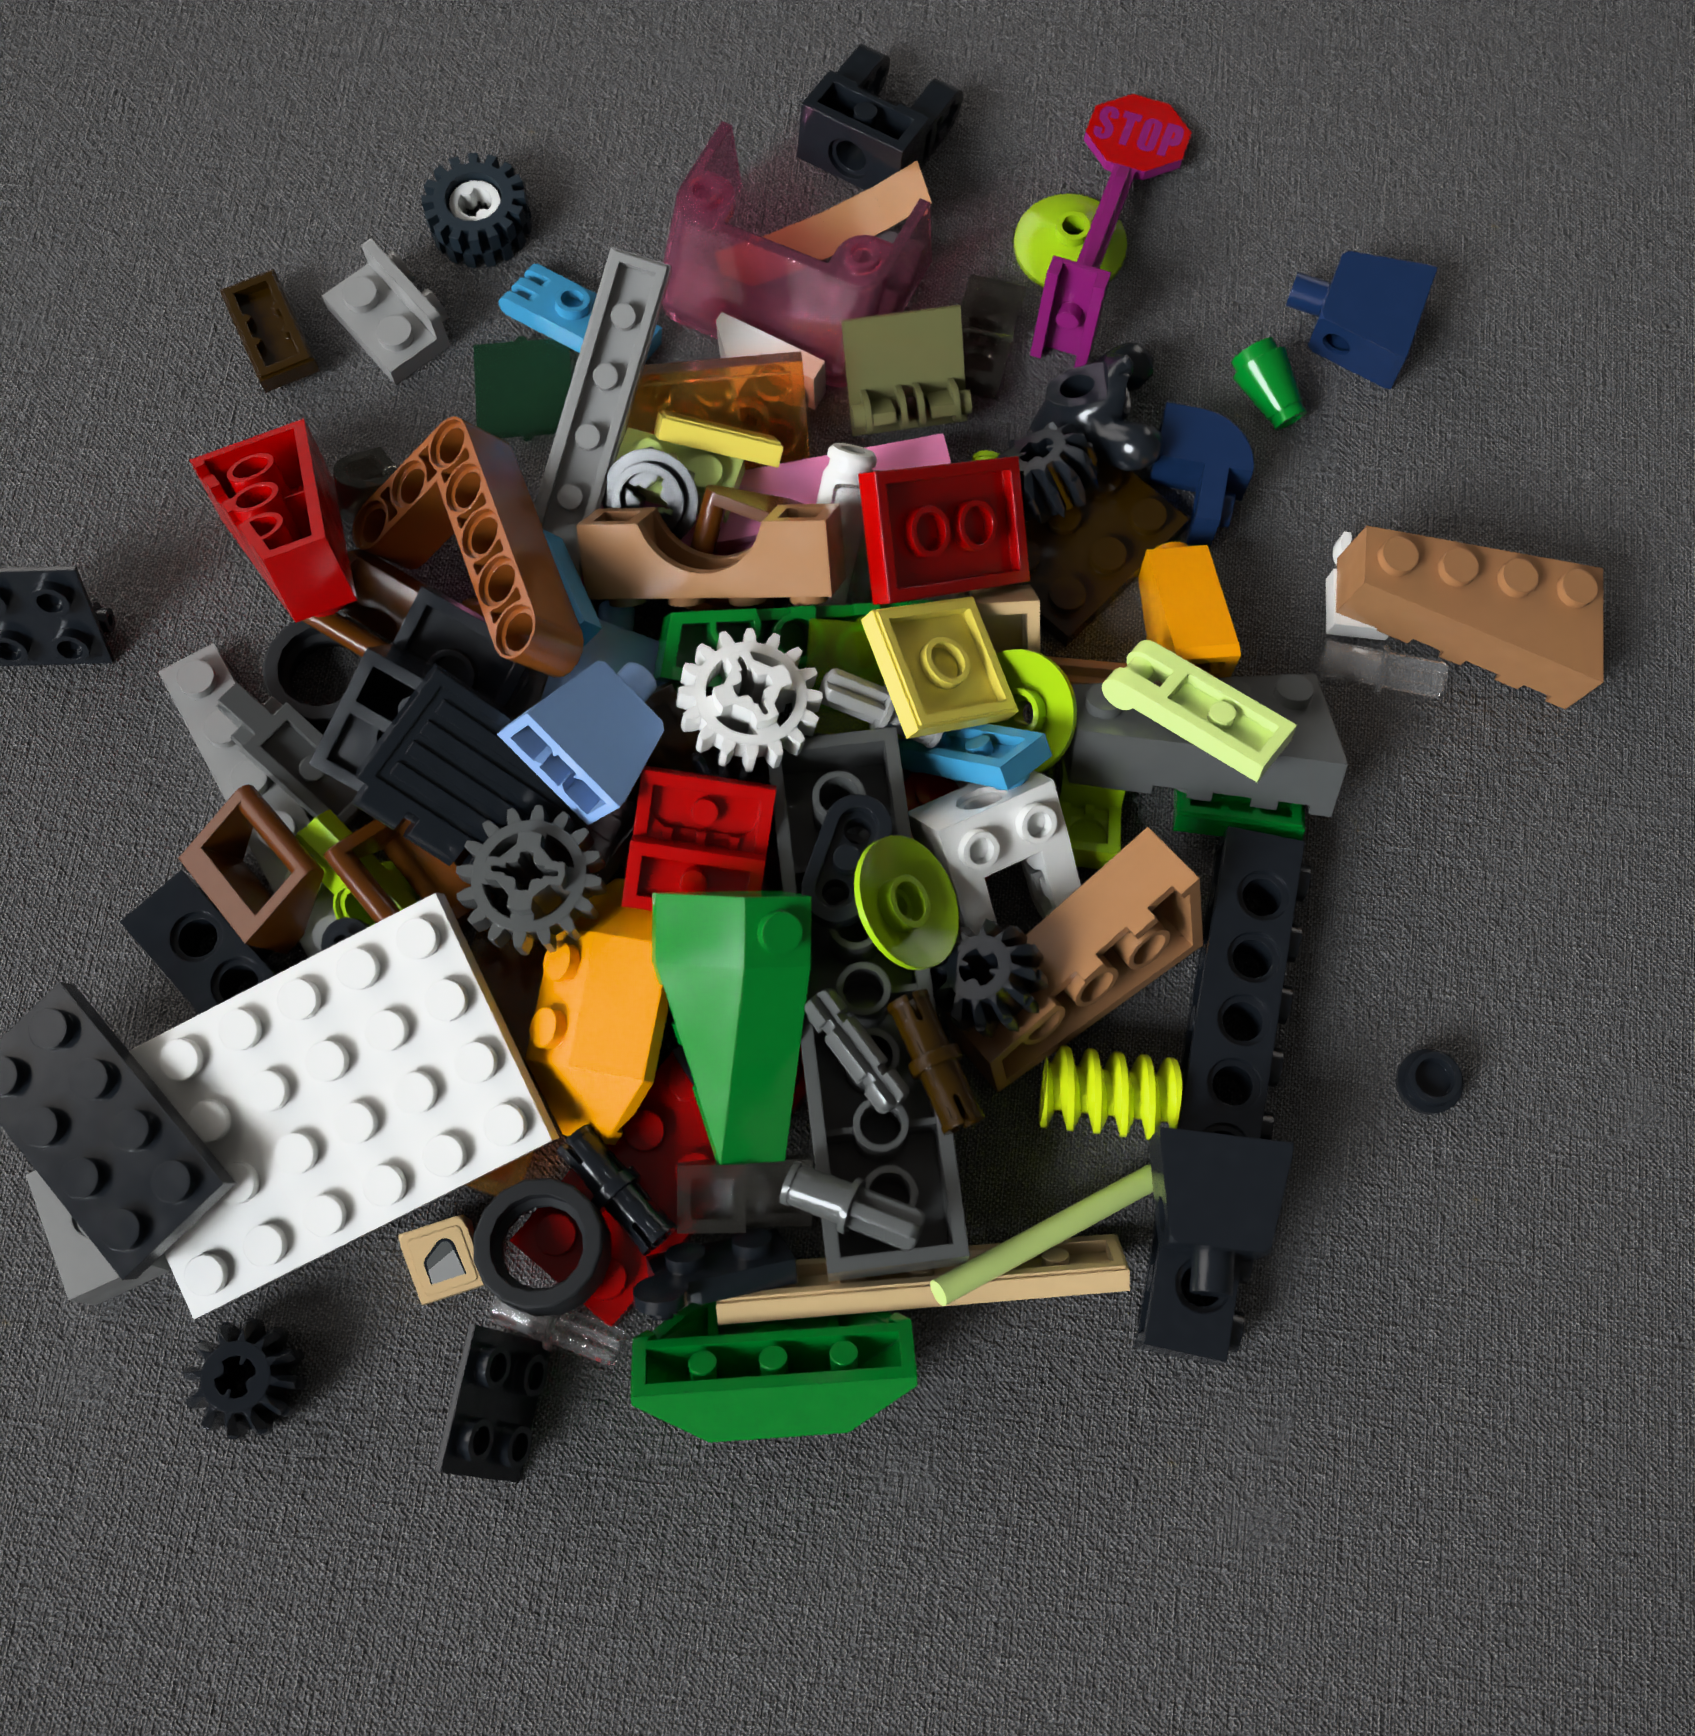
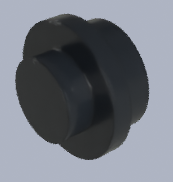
[1395,1048,1464,1115]

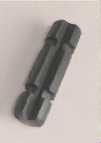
[804,987,909,1114]

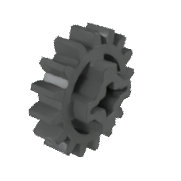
[456,805,607,955]

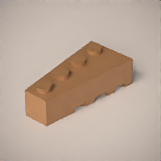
[1336,526,1604,709]
[944,827,1203,1093]

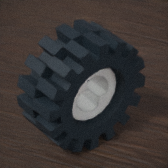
[422,153,532,268]

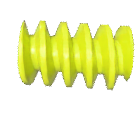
[1039,1045,1183,1140]

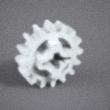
[676,628,823,772]

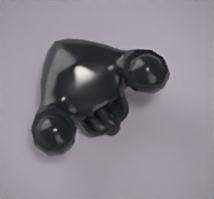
[1030,342,1165,471]

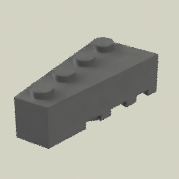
[1063,673,1348,817]

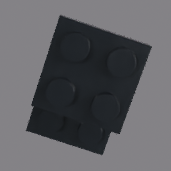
[309,586,531,821]

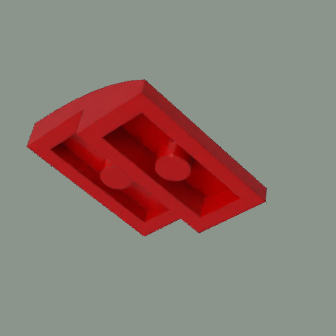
[621,765,777,911]

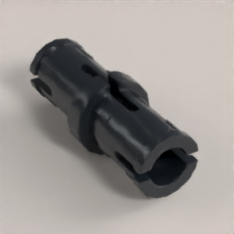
[557,1124,677,1256]

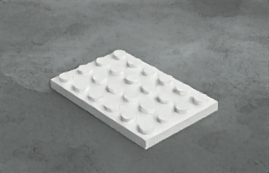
[129,893,559,1319]

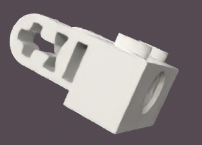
[908,770,1081,948]

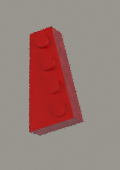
[189,418,357,623]

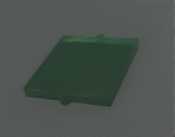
[473,336,572,441]

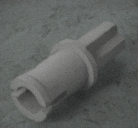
[819,668,944,748]

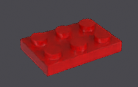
[858,456,1030,605]

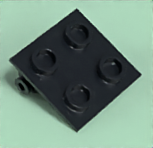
[0,566,115,666]
[435,1324,550,1483]

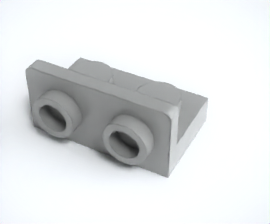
[322,238,451,385]

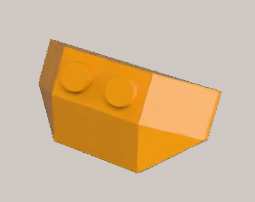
[525,878,669,1145]

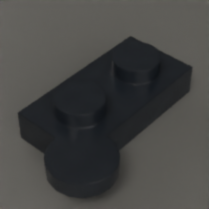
[633,1228,797,1321]

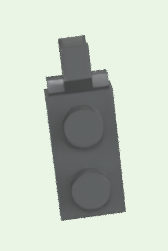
[216,682,362,827]

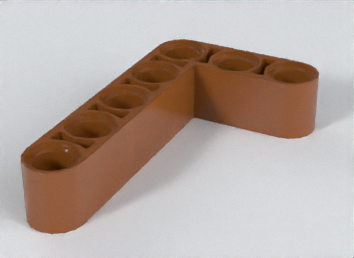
[352,416,584,678]

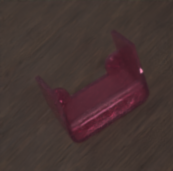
[662,121,932,387]

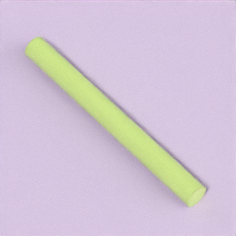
[930,1164,1153,1306]

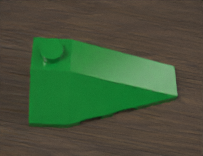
[652,891,811,1165]

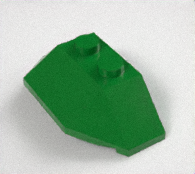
[630,1301,917,1443]

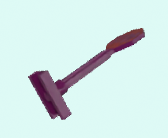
[1030,94,1192,368]

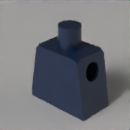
[1285,251,1438,390]

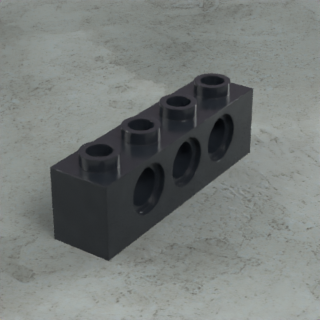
[120,870,279,1014]

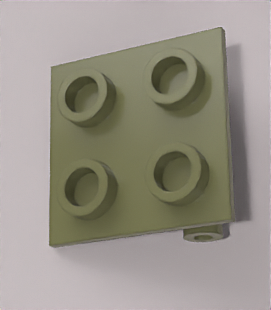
[841,304,972,436]

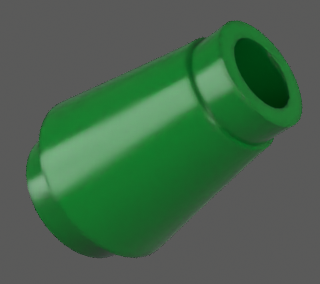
[1231,337,1307,431]

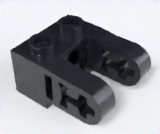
[797,44,963,190]

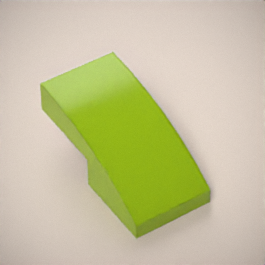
[1058,756,1125,869]

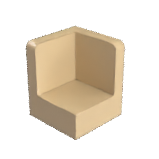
[970,585,1040,653]

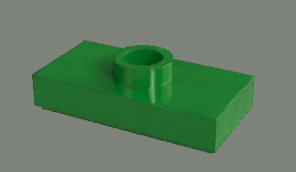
[1173,788,1305,841]

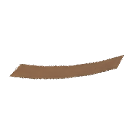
[716,160,932,294]

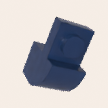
[1148,402,1254,549]

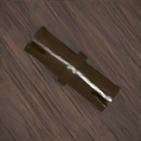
[887,989,985,1135]

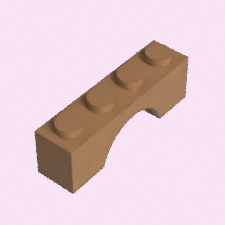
[576,503,846,608]

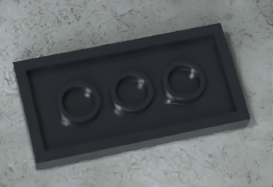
[0,982,236,1280]

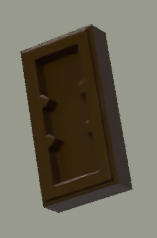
[219,269,320,393]

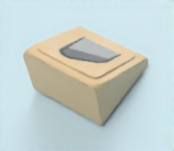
[398,1215,484,1305]

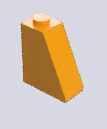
[1138,542,1241,678]

